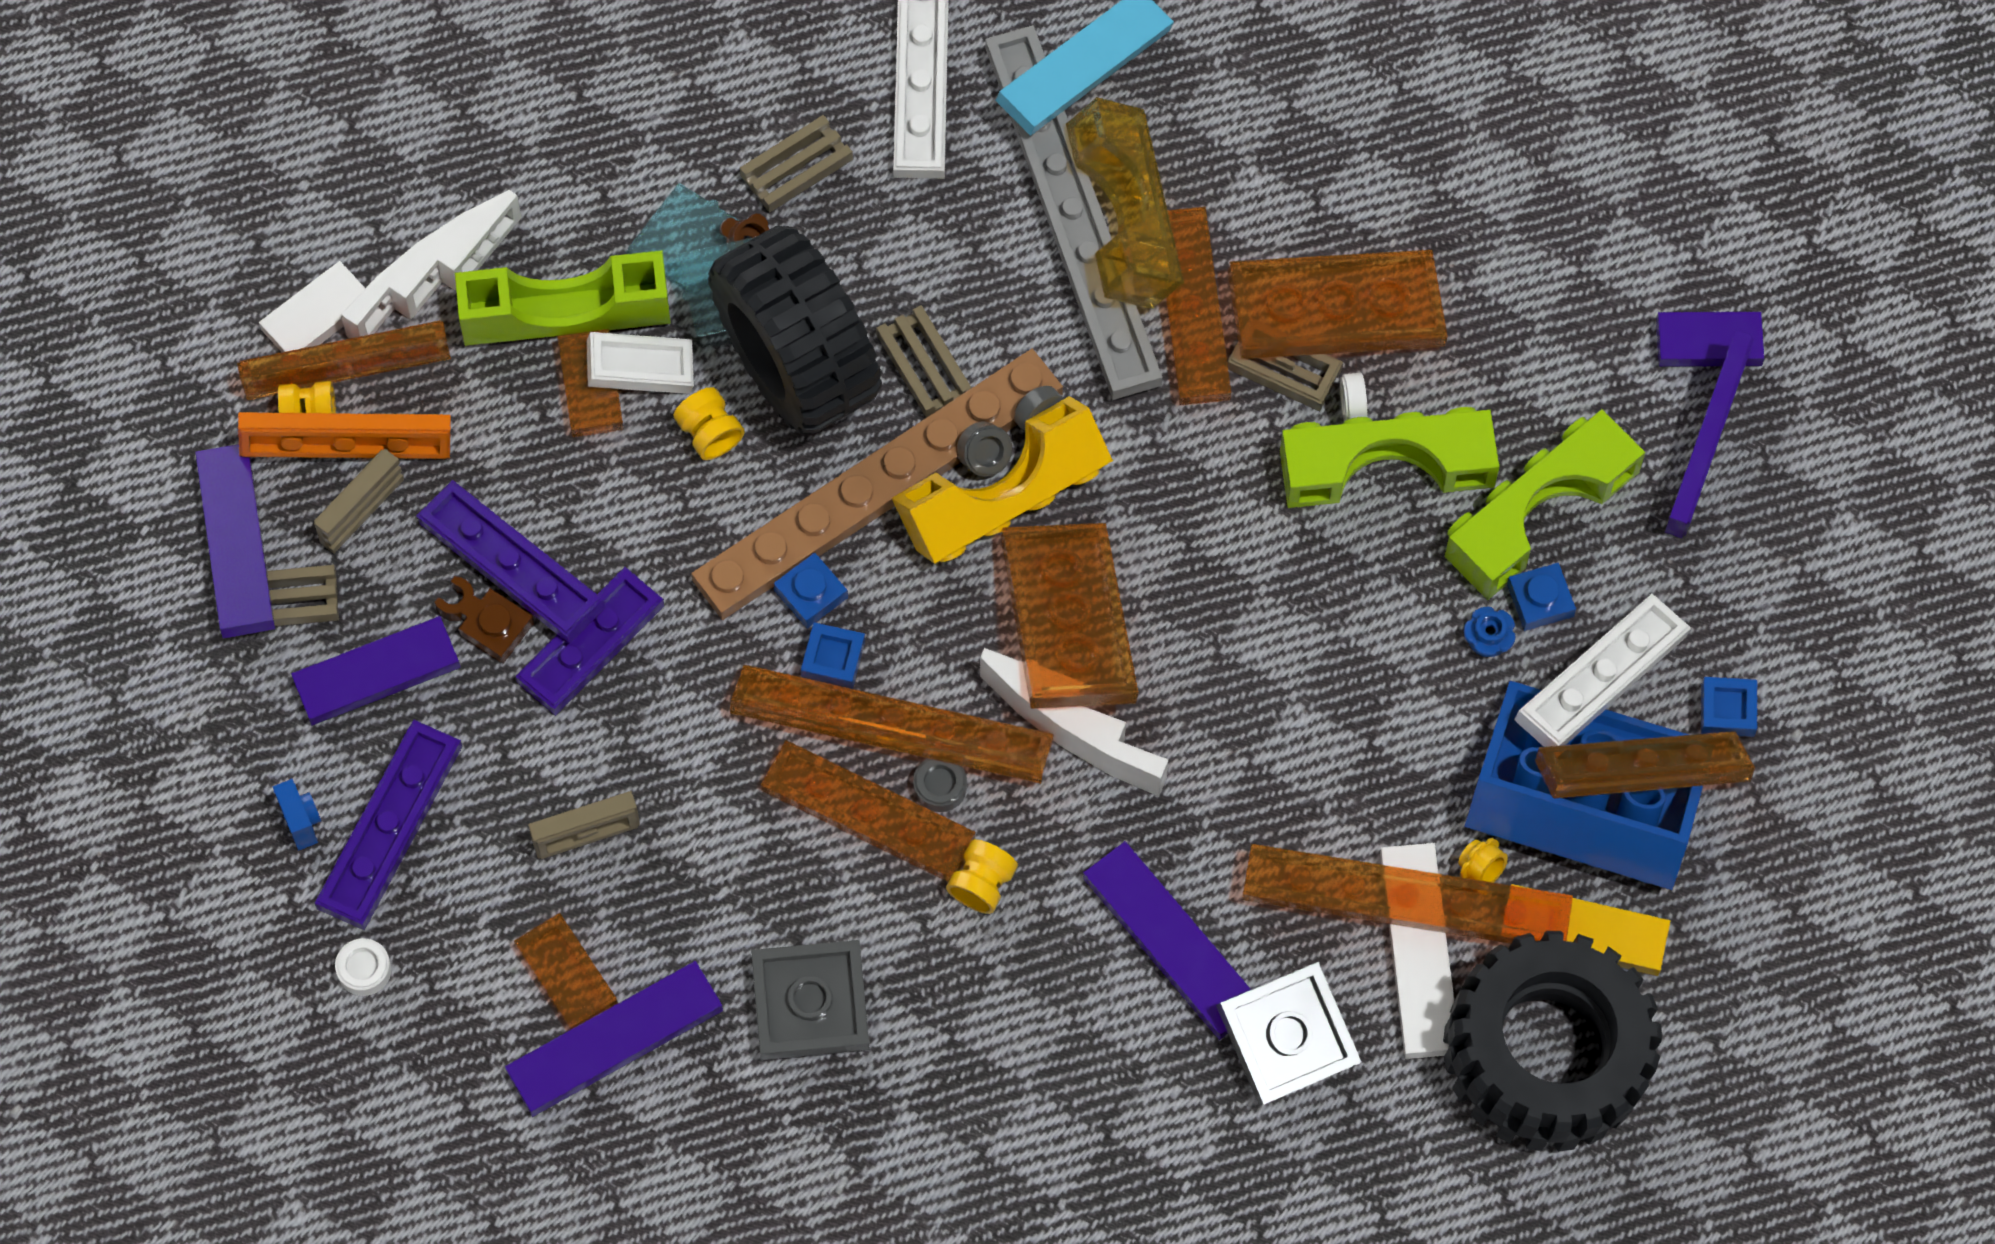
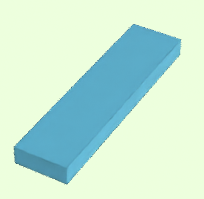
[995,0,1174,136]

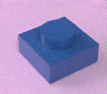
[774,553,848,629]
[1507,562,1576,631]
[801,622,865,689]
[1701,677,1757,737]
[272,778,322,851]

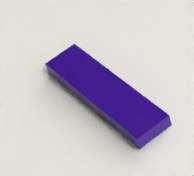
[1665,329,1754,538]
[195,444,275,638]
[416,480,606,644]
[315,719,463,931]
[1083,841,1251,1040]
[505,961,723,1117]

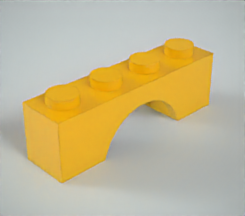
[892,396,1113,564]

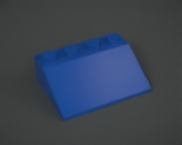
[1464,681,1715,890]

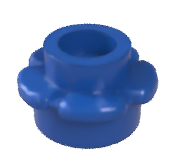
[1464,606,1516,657]

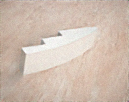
[341,190,522,347]
[980,648,1168,797]

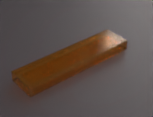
[1154,207,1232,405]
[237,320,451,400]
[1535,731,1755,798]
[761,740,976,882]

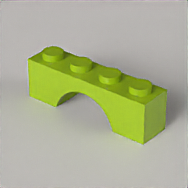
[455,250,671,346]
[1280,407,1499,508]
[1445,409,1646,600]

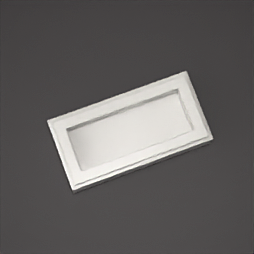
[259,261,365,365]
[587,332,694,394]

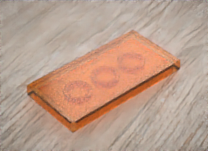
[1228,250,1448,359]
[1001,523,1139,709]

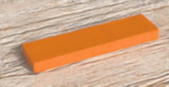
[238,412,451,459]

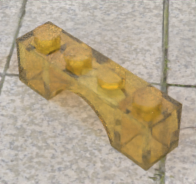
[1066,97,1184,309]

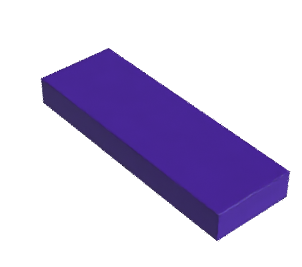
[516,567,665,716]
[291,616,461,726]

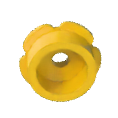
[1458,838,1508,889]

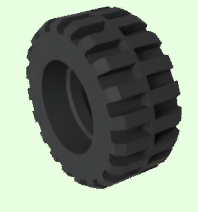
[708,226,882,434]
[1443,931,1662,1152]

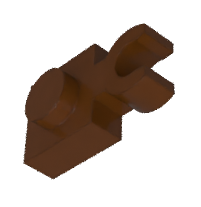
[435,576,534,664]

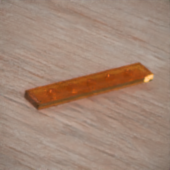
[730,665,1054,784]
[1242,844,1573,944]

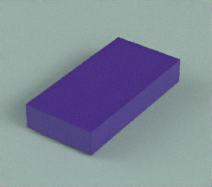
[1656,312,1765,367]

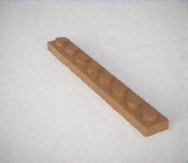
[691,348,1063,620]

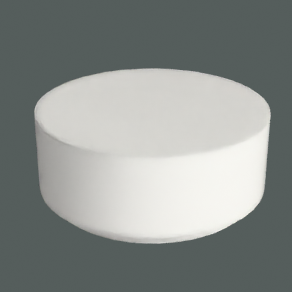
[1340,373,1367,422]
[335,938,391,996]

